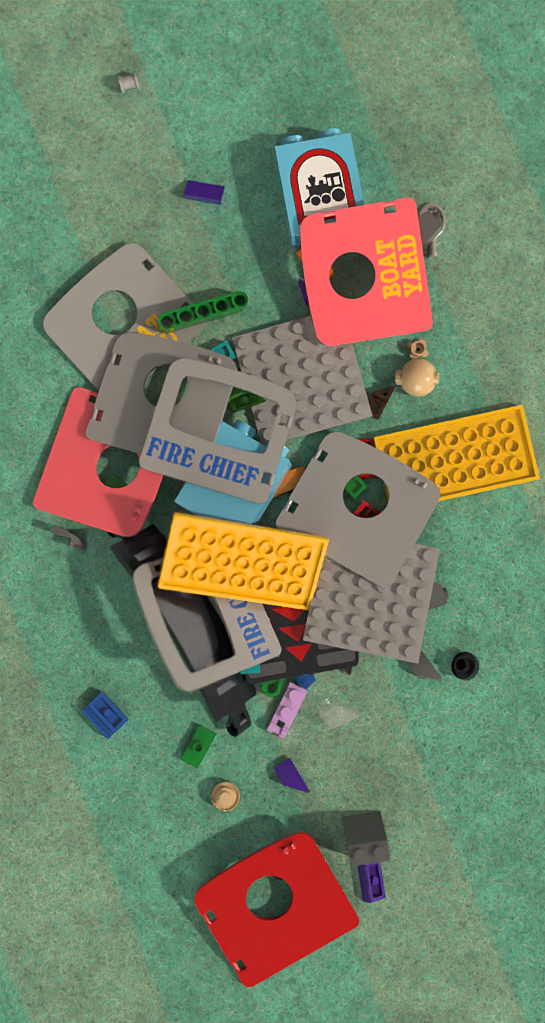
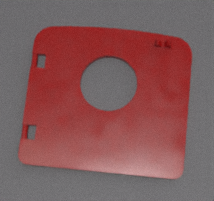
[194,832,359,987]

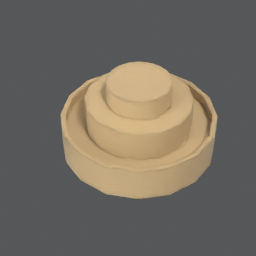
[211,781,240,811]

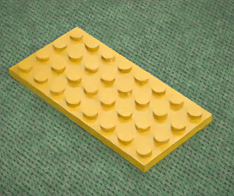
[373,405,540,502]
[158,512,329,610]

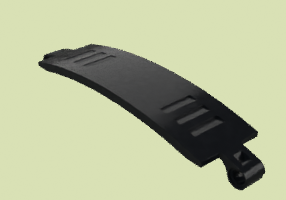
[107,524,257,737]

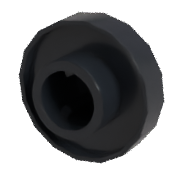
[451,651,479,681]

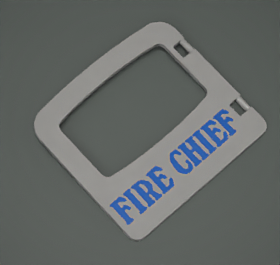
[139,359,297,504]
[132,557,281,692]

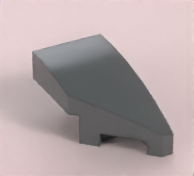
[51,525,87,551]
[405,650,442,681]

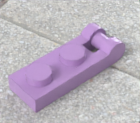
[266,682,308,739]

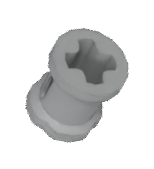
[118,71,140,93]

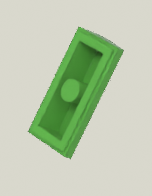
[228,388,266,413]

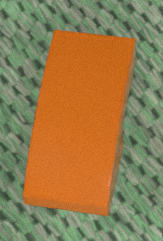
[273,466,306,498]

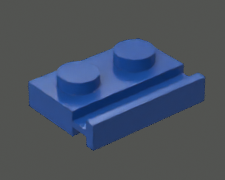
[82,691,129,739]

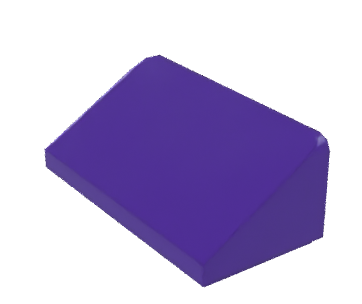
[184,180,225,205]
[357,862,386,903]

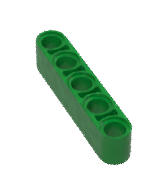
[158,291,248,334]

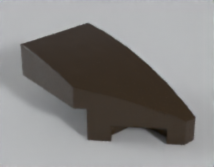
[368,386,395,420]

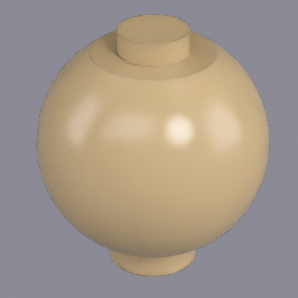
[395,358,439,397]

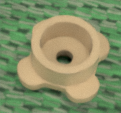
[407,339,428,359]

